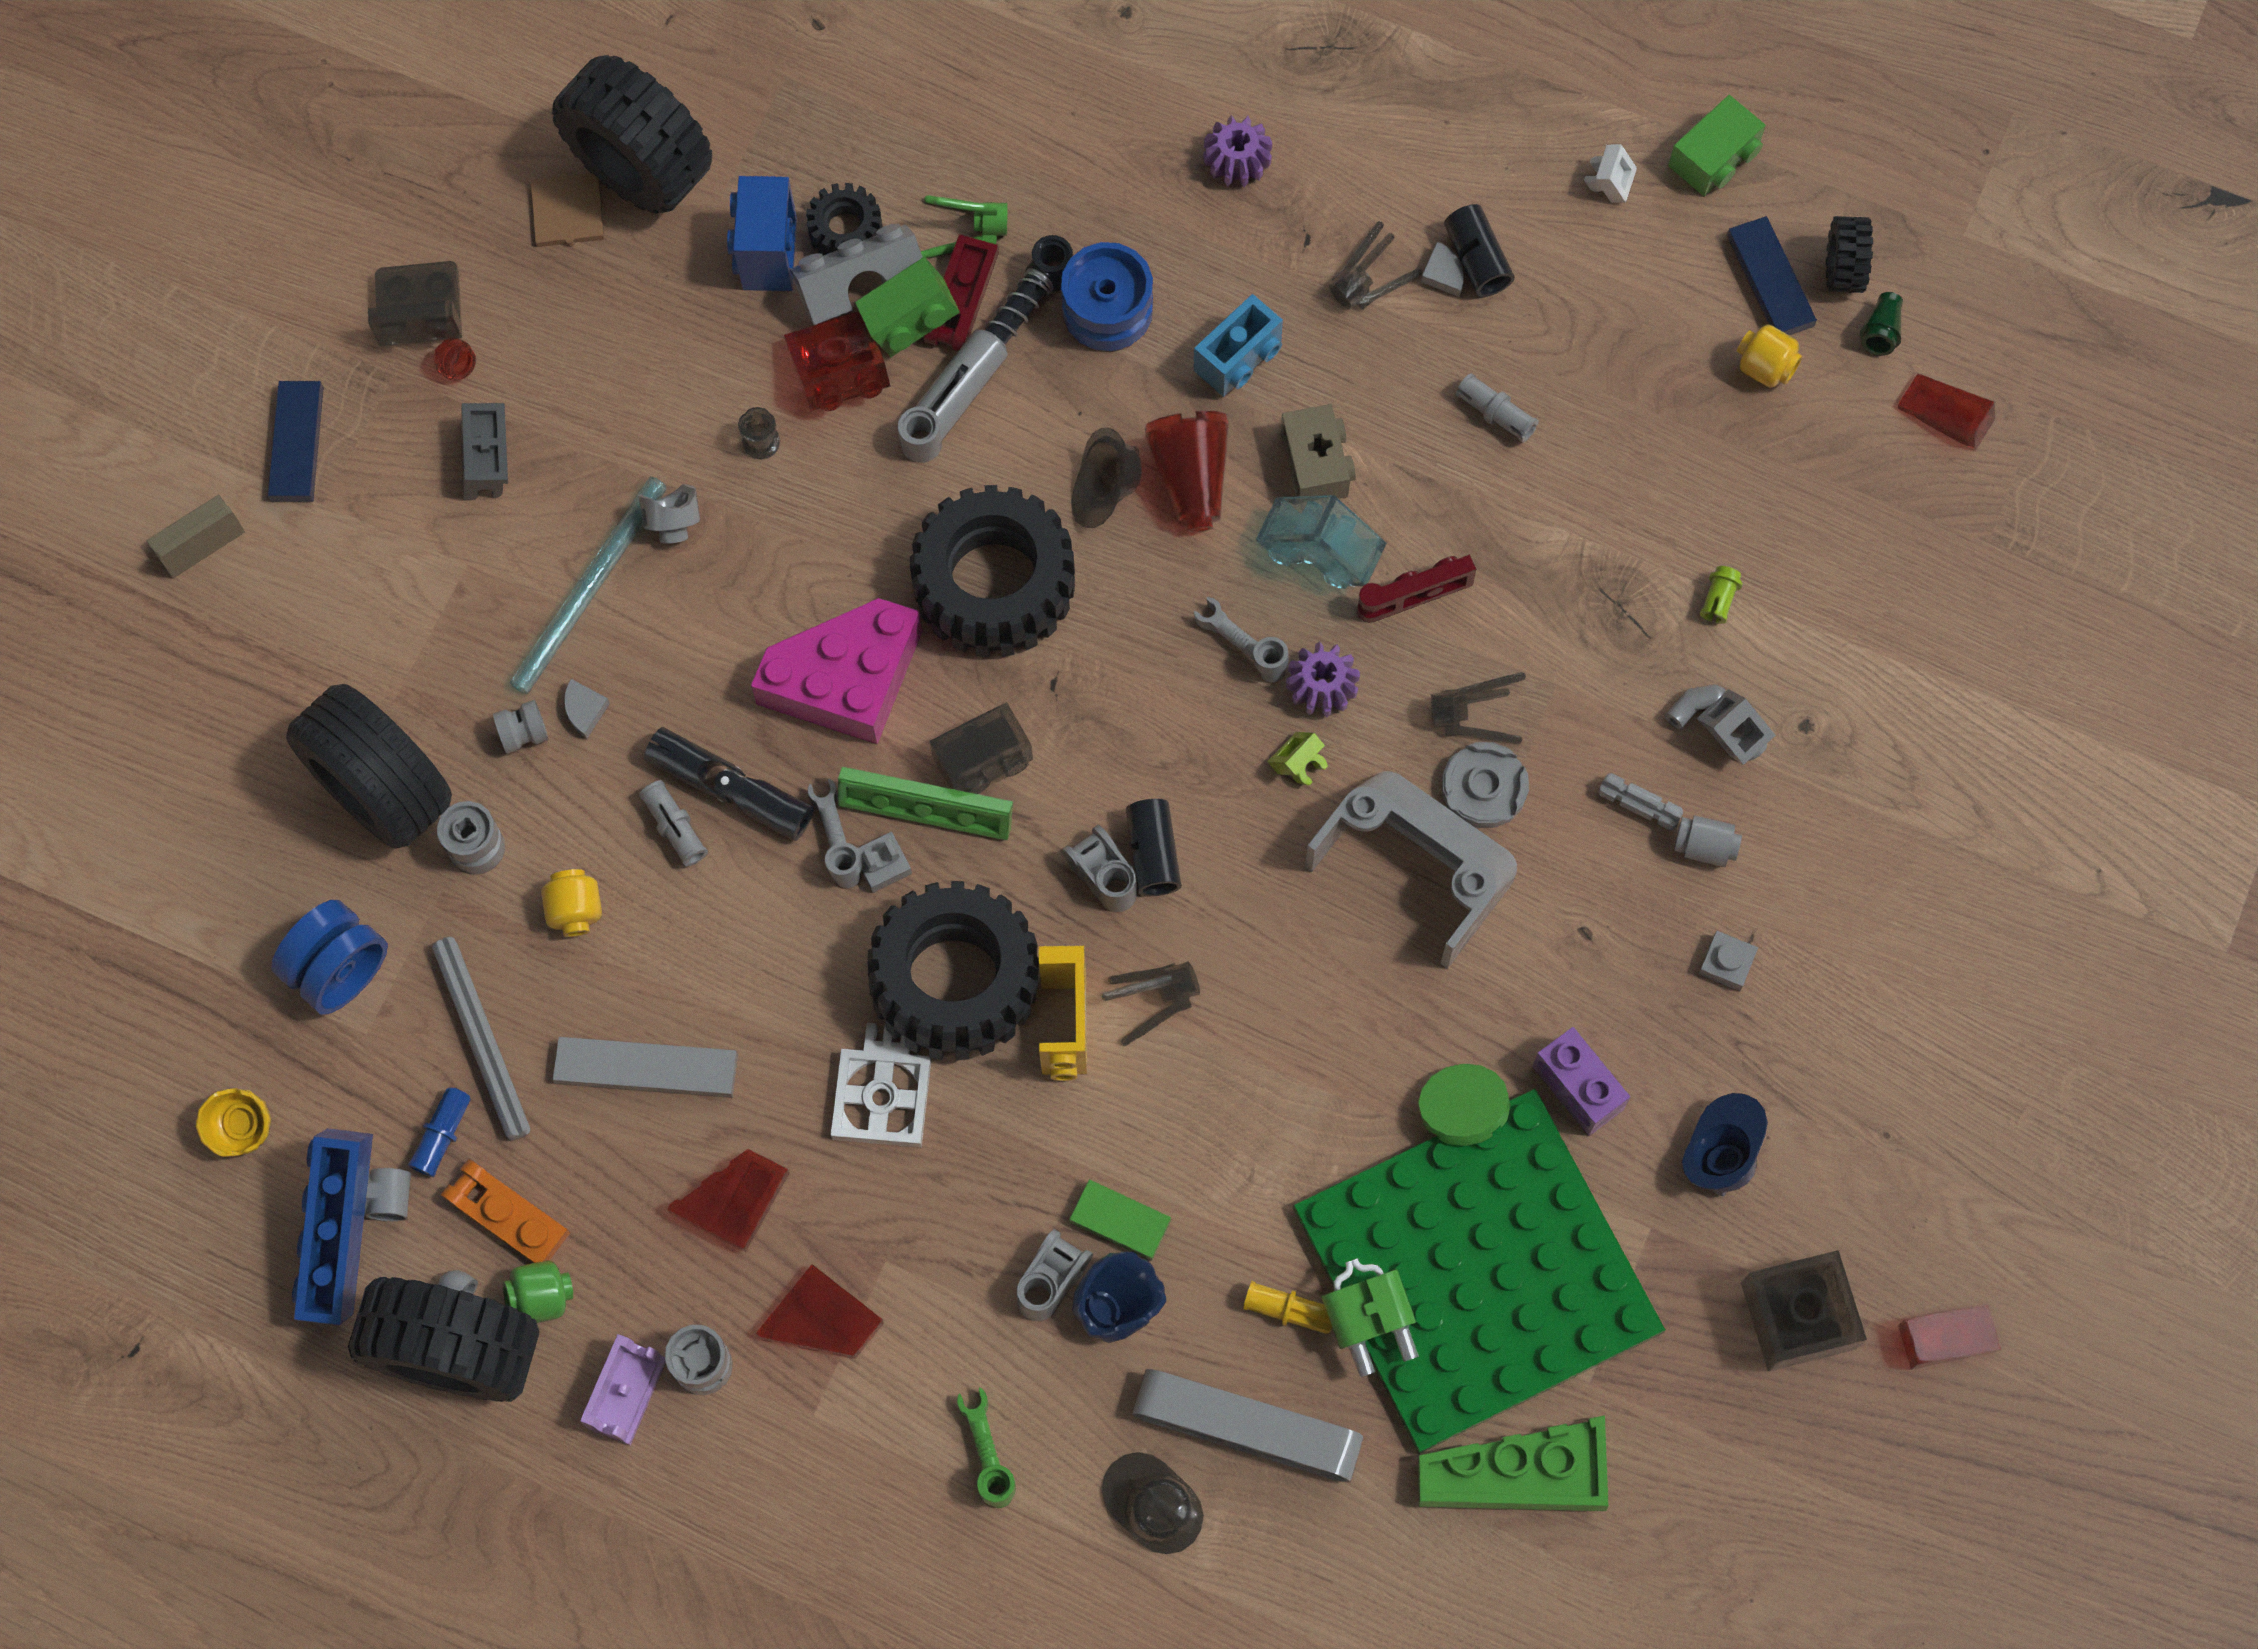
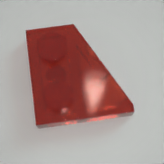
[667,1149,790,1252]
[756,1264,884,1359]

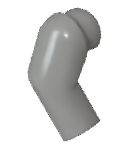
[1665,684,1726,729]

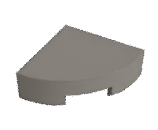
[1421,242,1464,297]
[565,679,610,738]

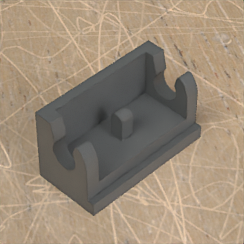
[460,403,508,500]

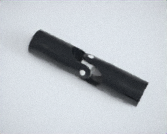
[644,727,814,841]

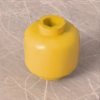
[1736,325,1803,388]
[541,869,602,937]

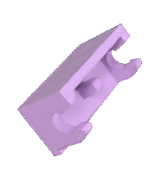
[580,1334,666,1446]

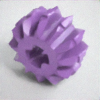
[1203,115,1272,188]
[1286,641,1360,718]

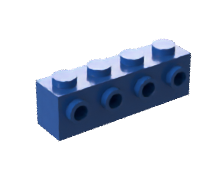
[292,1128,373,1325]

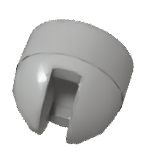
[438,1270,478,1294]

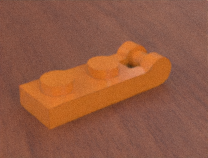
[440,1158,570,1263]

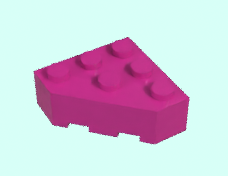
[751,598,923,744]

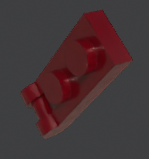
[924,234,999,352]
[1357,554,1477,623]

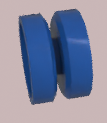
[1061,242,1153,351]
[271,900,388,1015]

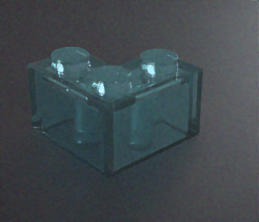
[1256,495,1387,589]

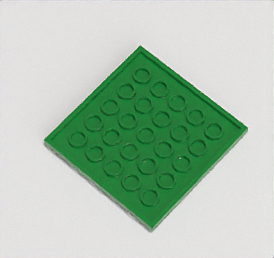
[1293,1089,1666,1454]

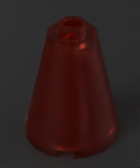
[1145,411,1229,533]

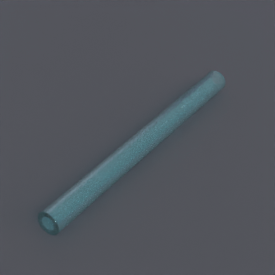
[510,476,667,694]

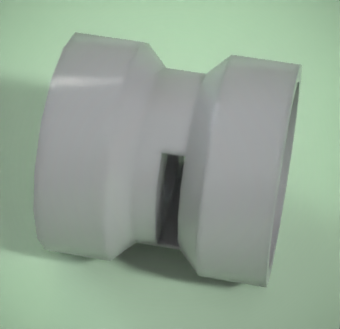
[493,700,549,754]

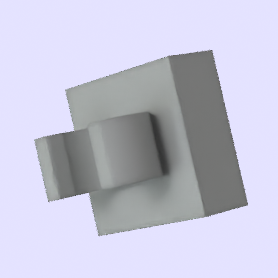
[857,831,912,893]

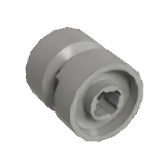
[437,801,505,875]
[665,1324,733,1395]

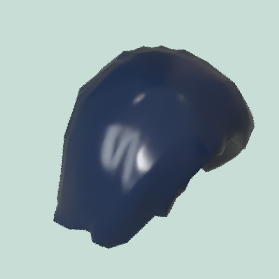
[1072,1252,1167,1343]

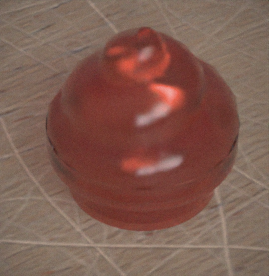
[433,337,476,380]

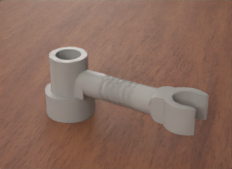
[1194,597,1289,683]
[808,779,862,888]

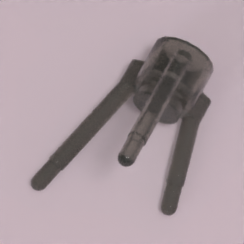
[1329,221,1422,310]
[1431,672,1526,744]
[1101,961,1200,1046]

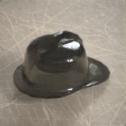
[1071,428,1142,528]
[1102,1452,1204,1554]

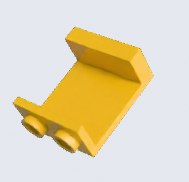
[1039,946,1087,1081]

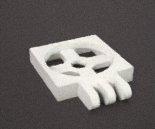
[831,1023,931,1148]

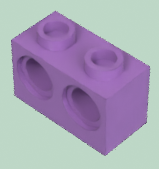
[1532,1027,1630,1136]

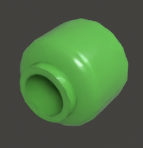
[502,1260,573,1323]

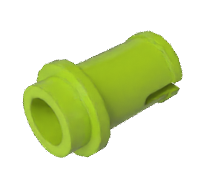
[1700,566,1743,624]

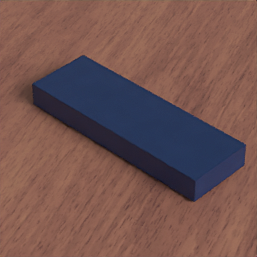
[1727,216,1817,335]
[268,381,324,502]

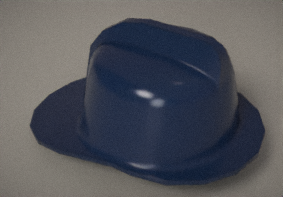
[1682,1093,1768,1197]

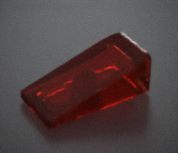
[1898,373,1995,449]
[1898,1305,2001,1370]

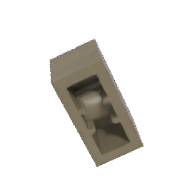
[1281,404,1356,506]

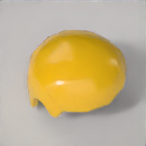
[195,1088,272,1157]

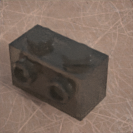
[929,702,1033,794]

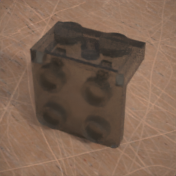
[368,261,462,346]

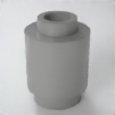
[1674,815,1742,867]

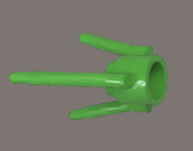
[921,195,1008,258]

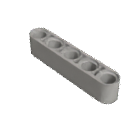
[1132,1369,1364,1483]

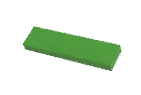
[838,767,1013,840]

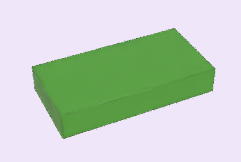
[1070,1179,1171,1261]

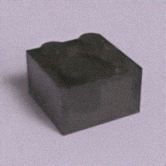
[1741,1250,1867,1372]

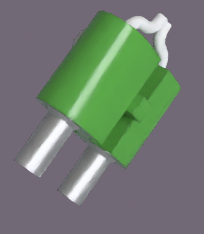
[1321,1259,1419,1377]

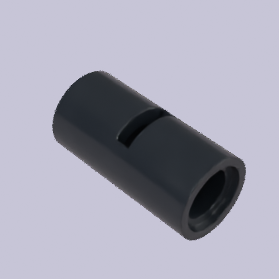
[1444,204,1515,297]
[1126,799,1182,896]

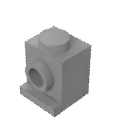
[1697,689,1776,765]

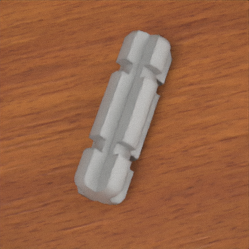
[1598,773,1683,830]

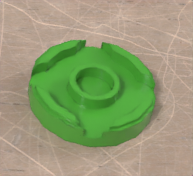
[1418,1064,1510,1146]

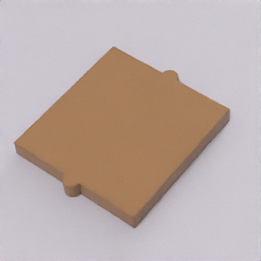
[531,172,604,247]

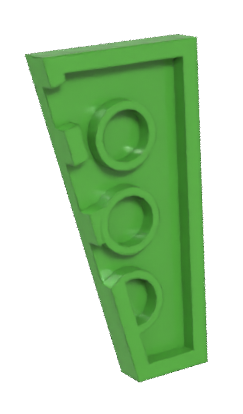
[1418,1415,1609,1511]

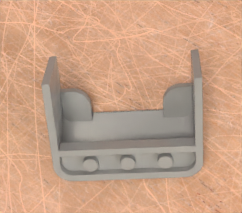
[1305,771,1517,969]

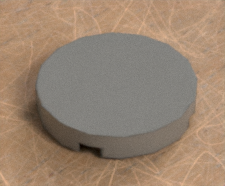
[1442,742,1529,828]

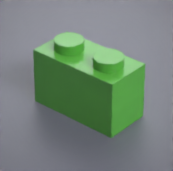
[1668,94,1766,197]
[855,257,960,357]

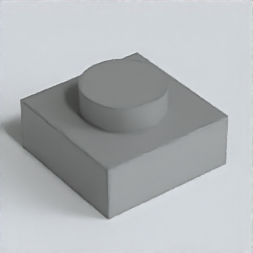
[1698,931,1758,991]

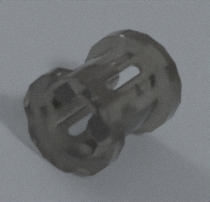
[738,407,780,460]

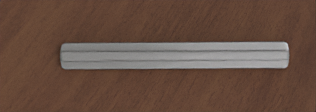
[432,937,530,1141]

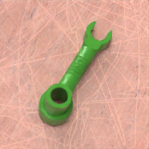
[957,1387,1016,1508]

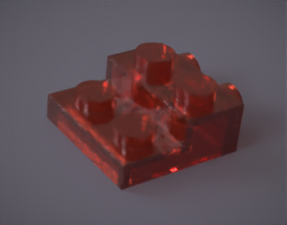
[784,311,891,412]

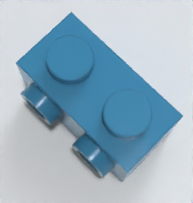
[1194,294,1283,397]

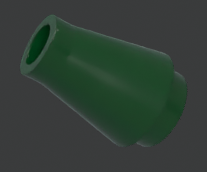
[1860,292,1903,356]

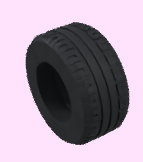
[286,684,452,849]

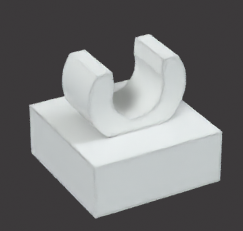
[1584,144,1637,203]

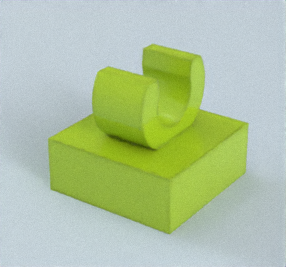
[1267,732,1328,785]

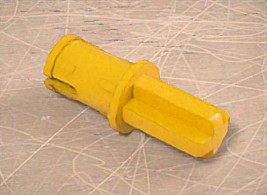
[1243,1281,1332,1334]

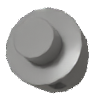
[638,484,700,543]

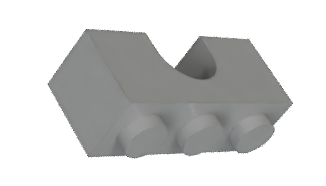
[790,224,923,325]

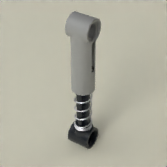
[898,235,1073,463]

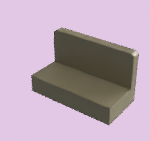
[146,494,245,578]

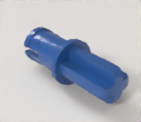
[407,1087,470,1178]

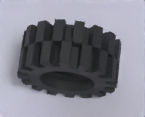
[806,183,883,256]
[1826,216,1873,293]

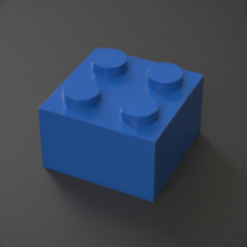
[727,176,797,291]

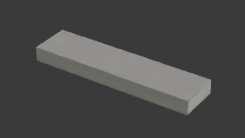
[553,1037,738,1098]

